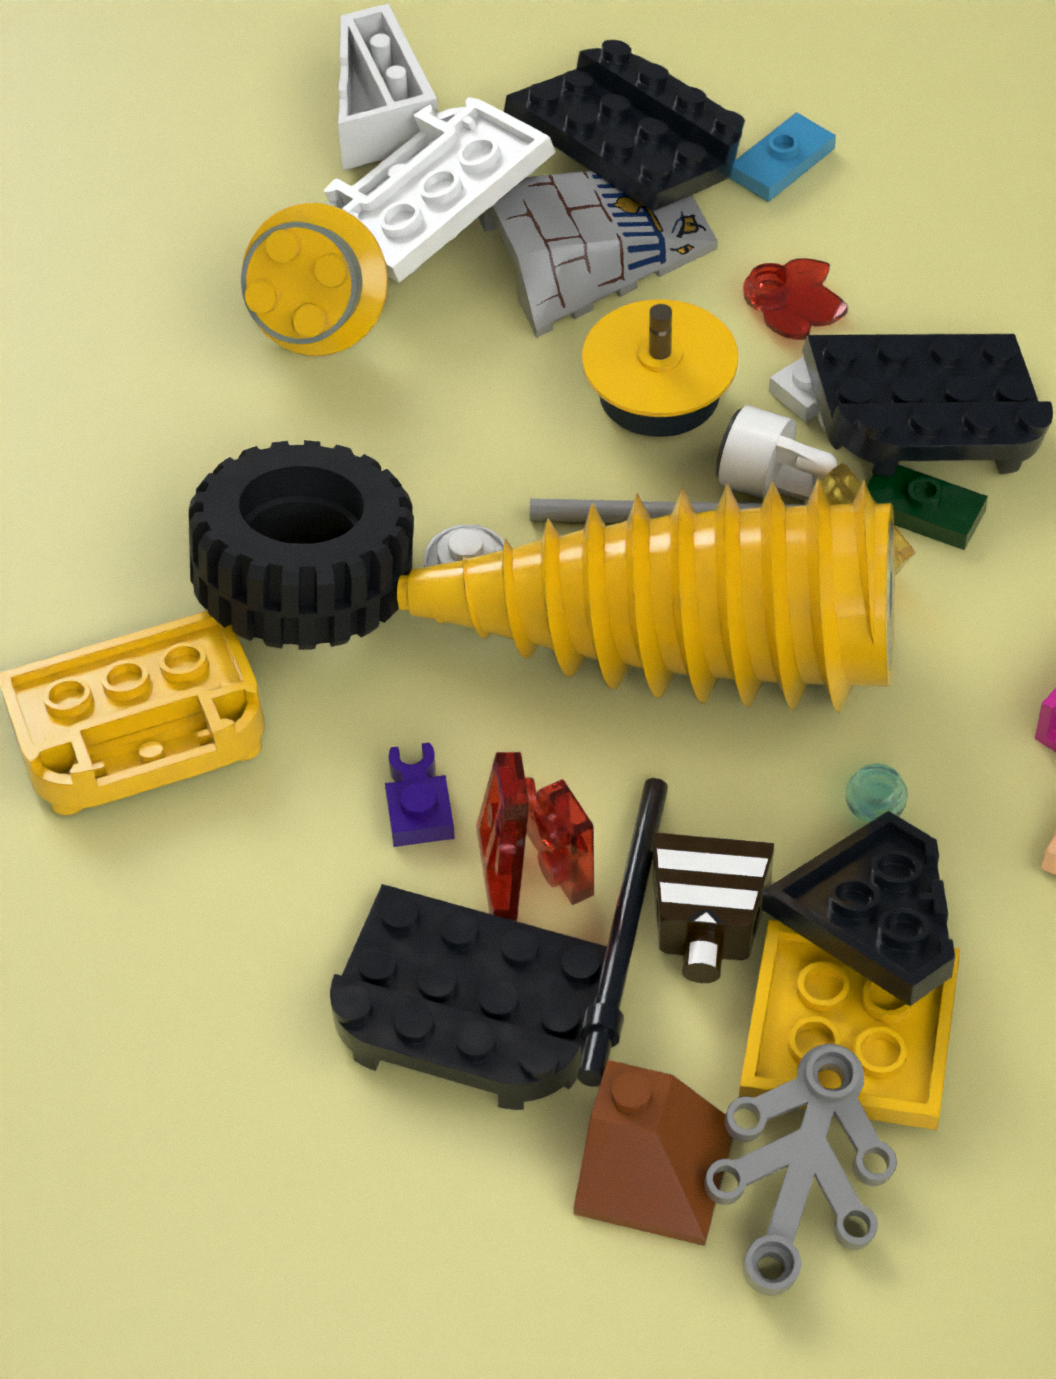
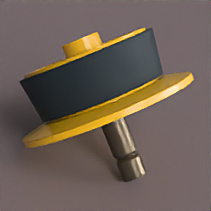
[582,299,738,437]

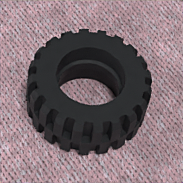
[188,440,414,650]

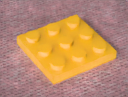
[739,919,961,1130]

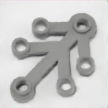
[704,1044,897,1296]

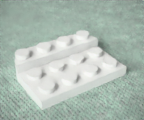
[324,97,556,283]

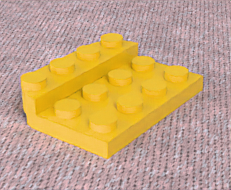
[0,610,265,815]

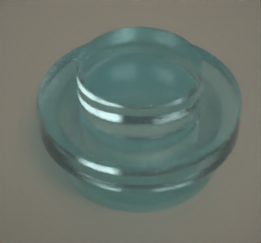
[845,763,908,822]

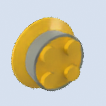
[241,203,388,356]

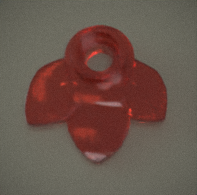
[743,258,849,340]

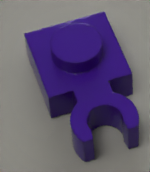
[385,742,455,847]

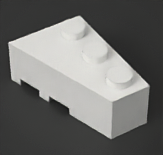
[338,3,438,170]

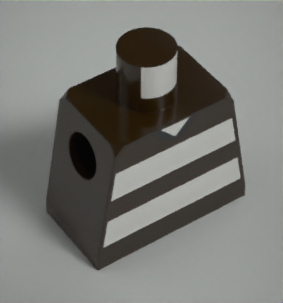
[653,832,774,983]

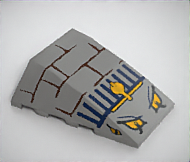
[478,171,718,338]

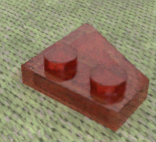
[476,752,536,921]
[516,779,594,905]

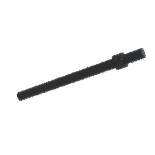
[577,778,668,1087]

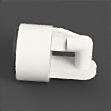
[716,405,848,505]

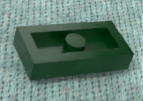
[867,465,988,550]

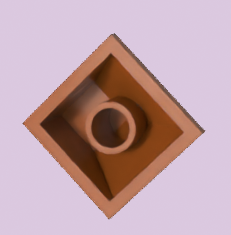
[573,1060,736,1246]

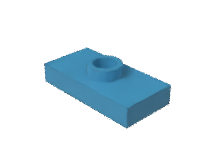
[729,112,836,202]

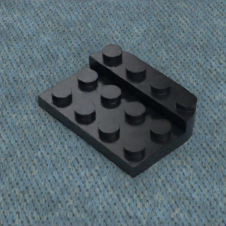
[503,40,745,211]
[802,334,1053,476]
[330,884,607,1110]

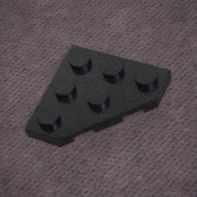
[762,811,955,1006]

